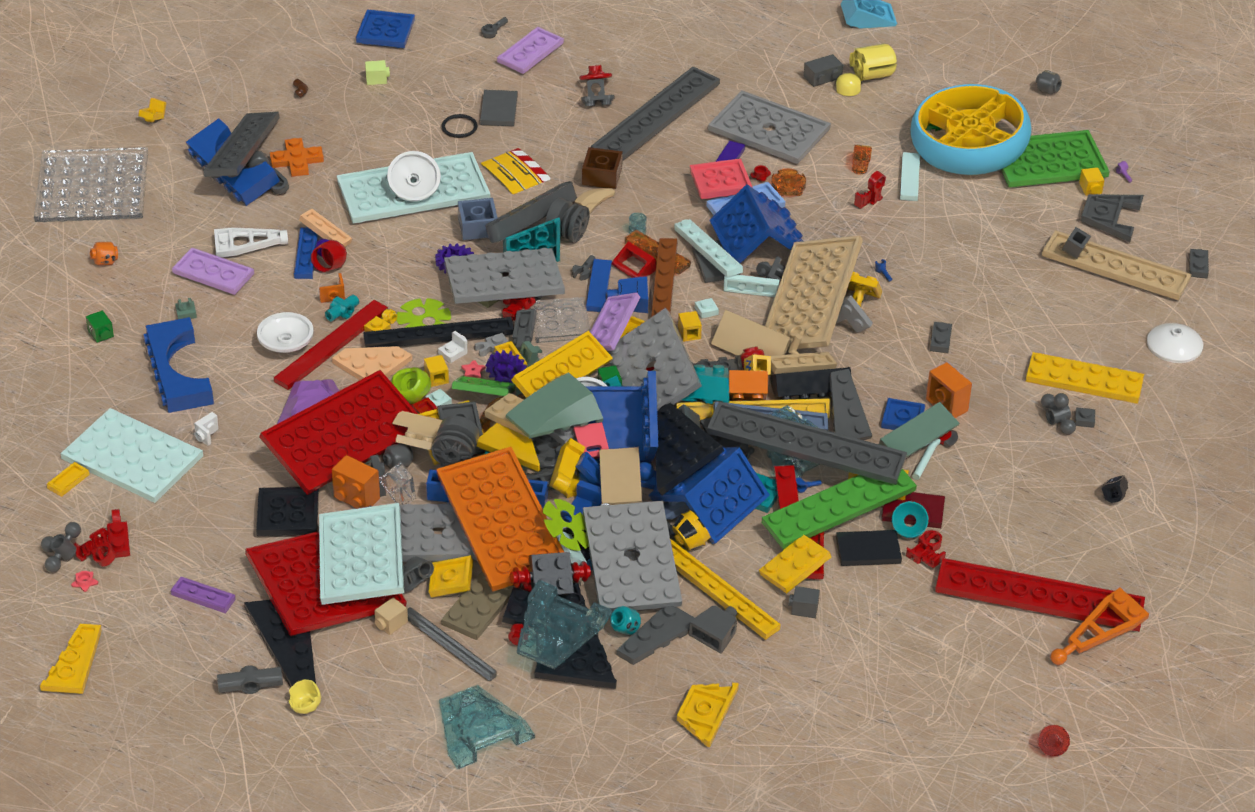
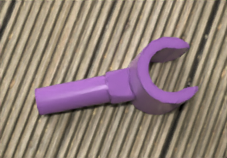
[1116,161,1132,183]

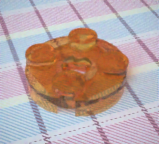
[771,168,806,196]

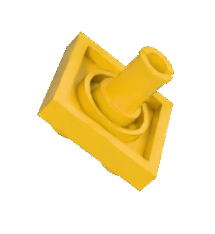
[847,272,882,307]

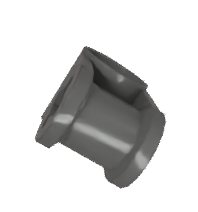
[403,557,434,592]

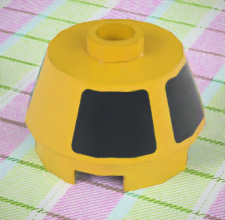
[672,510,711,550]

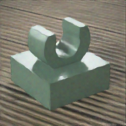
[175,298,197,319]
[520,341,542,368]

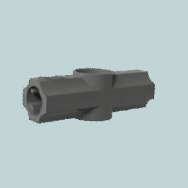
[217,665,283,694]

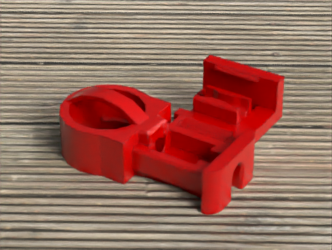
[854,171,886,209]
[501,297,536,321]
[74,527,116,567]
[906,530,946,569]

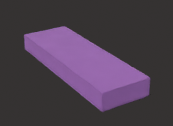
[171,577,236,614]

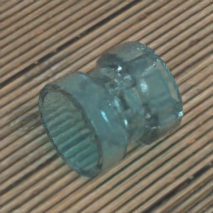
[629,213,647,238]

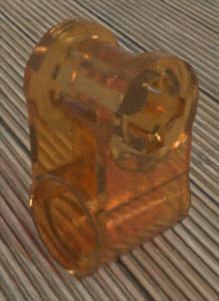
[852,145,872,174]

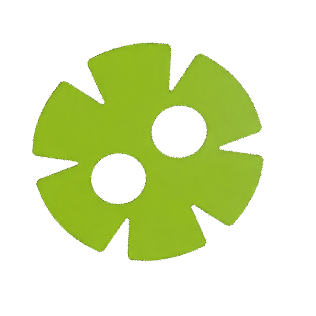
[397,298,451,328]
[543,499,588,551]

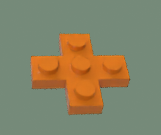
[269,138,324,177]

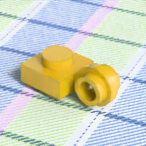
[364,309,397,332]

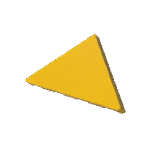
[476,423,540,472]

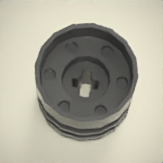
[545,197,590,242]
[432,416,479,466]

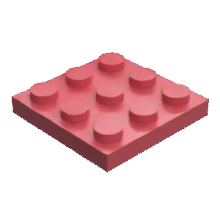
[690,158,753,199]

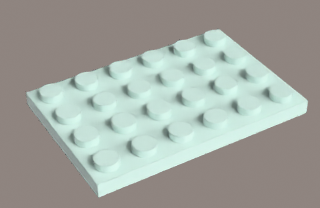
[61,408,203,503]
[319,503,404,605]

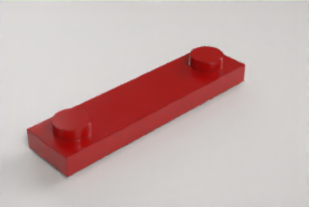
[774,465,799,509]

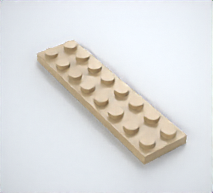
[1042,230,1192,301]

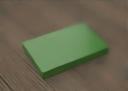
[452,376,516,396]

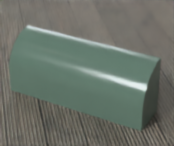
[879,402,960,458]

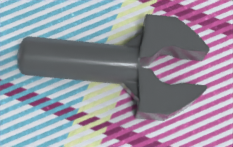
[572,255,596,281]

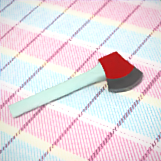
[912,430,958,480]

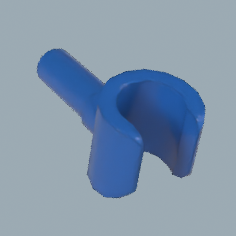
[875,259,892,282]
[796,477,822,493]

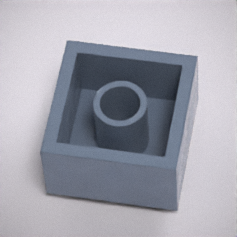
[458,198,498,240]

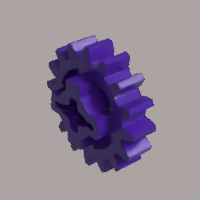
[435,243,474,274]
[486,350,527,383]

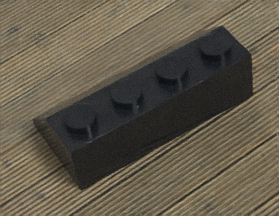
[769,367,851,400]

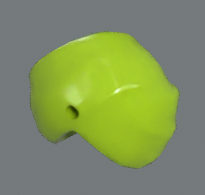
[391,367,431,404]

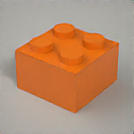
[926,362,972,418]
[729,370,768,401]
[332,455,380,509]

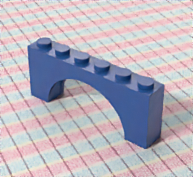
[186,118,280,206]
[143,317,214,413]

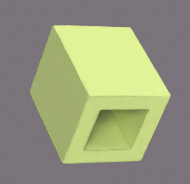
[365,60,390,85]

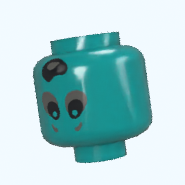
[610,606,641,635]

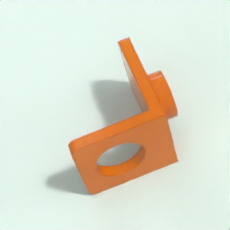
[319,273,345,303]

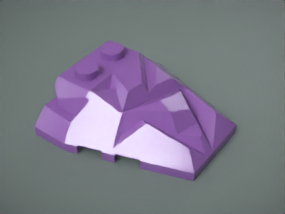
[277,379,339,424]

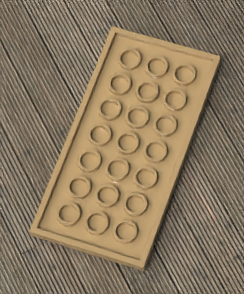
[765,236,863,350]

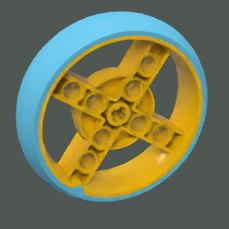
[910,84,1032,175]

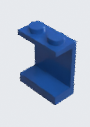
[560,480,602,523]

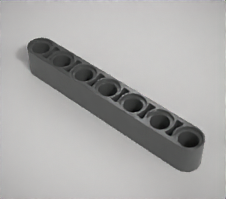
[485,181,577,243]

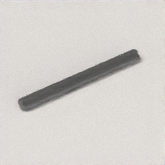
[407,607,497,681]

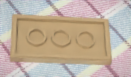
[711,310,792,356]
[599,447,642,505]

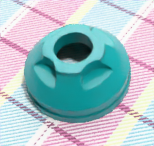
[892,501,929,538]

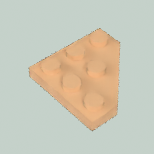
[332,346,412,380]

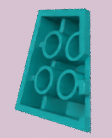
[503,217,560,262]
[682,365,729,404]

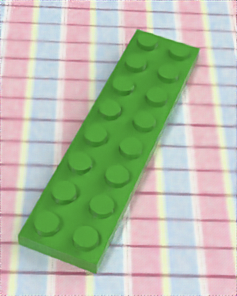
[761,469,917,549]

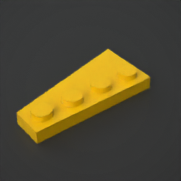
[40,623,102,694]

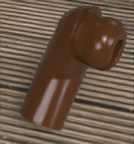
[293,79,308,98]

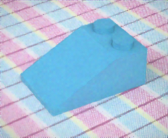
[840,0,897,28]

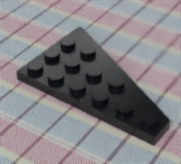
[656,402,724,496]
[535,583,617,689]

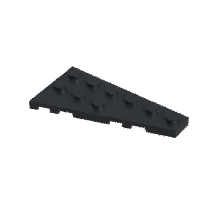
[244,600,316,687]

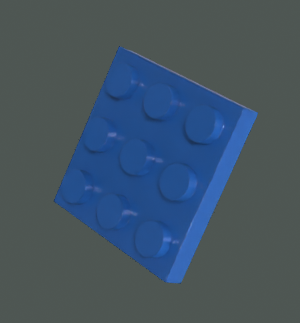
[356,9,415,48]

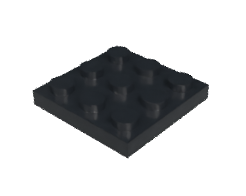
[256,487,319,536]

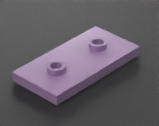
[497,27,564,74]
[172,248,254,295]
[590,293,640,351]

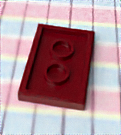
[882,492,945,529]

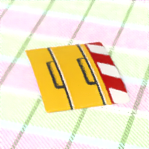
[481,148,551,195]

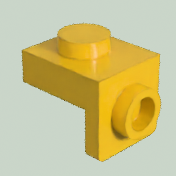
[138,98,166,122]

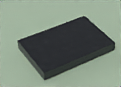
[836,530,902,566]

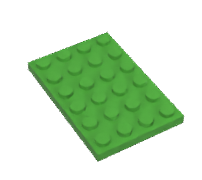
[1001,130,1110,187]

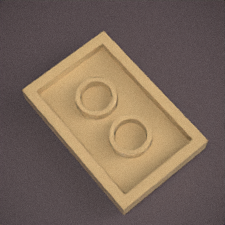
[485,393,527,437]

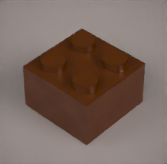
[582,147,623,189]

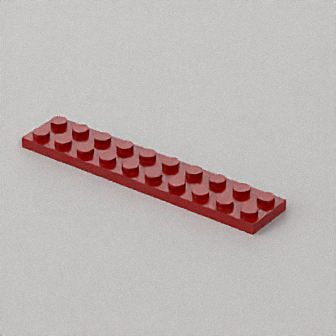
[935,558,1145,632]

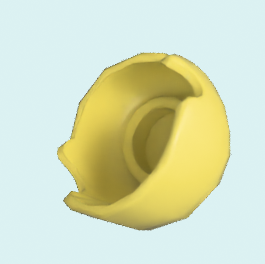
[836,73,861,96]
[288,679,321,714]

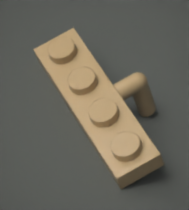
[771,334,837,374]

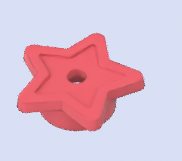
[461,360,486,378]
[71,571,98,592]

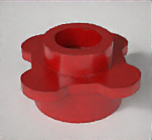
[751,165,771,181]

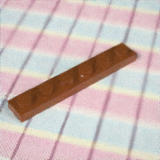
[651,238,678,317]

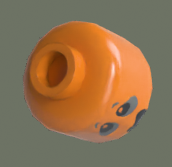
[90,242,118,265]

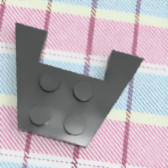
[1081,194,1144,242]

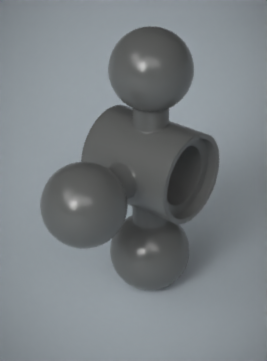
[1041,393,1076,434]
[41,522,81,572]

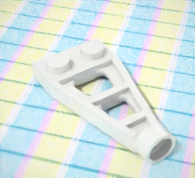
[214,228,288,257]

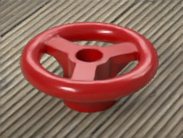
[579,65,612,80]

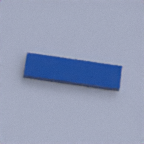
[294,227,318,279]
[586,259,612,312]

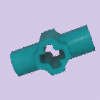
[325,294,360,322]

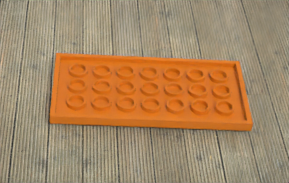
[436,447,564,592]

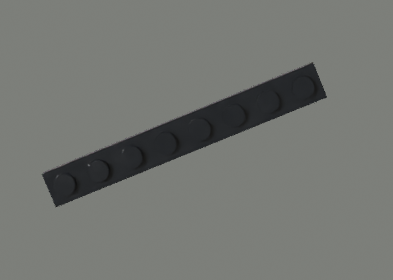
[363,317,514,348]

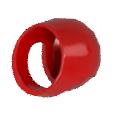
[311,240,347,272]

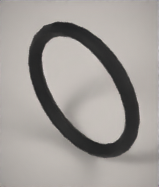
[441,114,478,138]

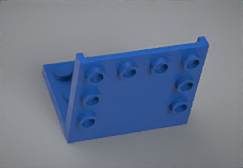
[710,184,803,263]
[585,371,658,463]
[648,447,770,544]

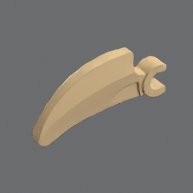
[574,188,615,213]

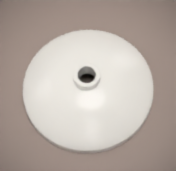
[387,151,441,202]
[257,312,314,353]
[1147,323,1203,363]

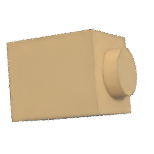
[375,598,408,635]

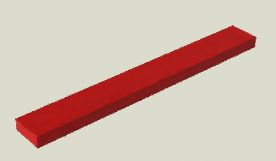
[274,300,388,390]

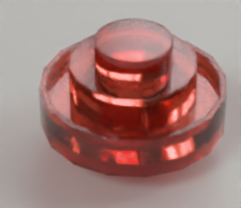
[1037,724,1070,756]

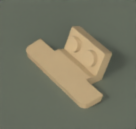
[392,411,442,450]

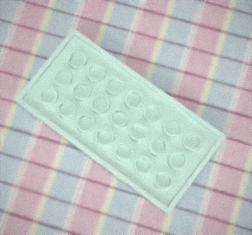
[337,152,491,224]

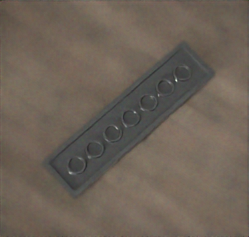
[203,112,280,178]

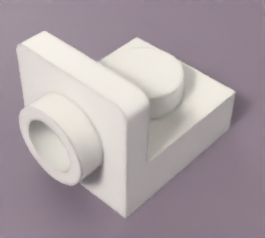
[438,331,468,364]
[194,412,218,446]

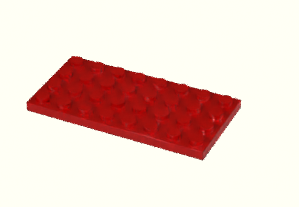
[259,370,418,495]

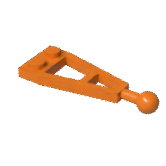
[1050,587,1149,665]

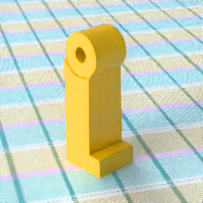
[549,438,585,494]

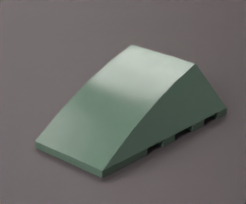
[506,372,603,438]

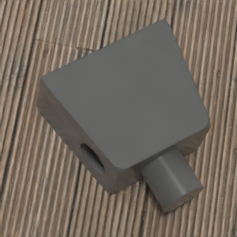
[689,606,737,654]

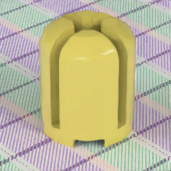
[849,43,897,81]

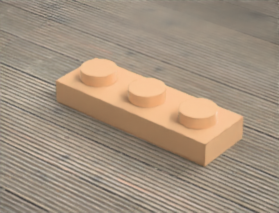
[299,209,352,247]

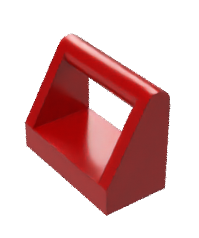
[612,241,657,278]

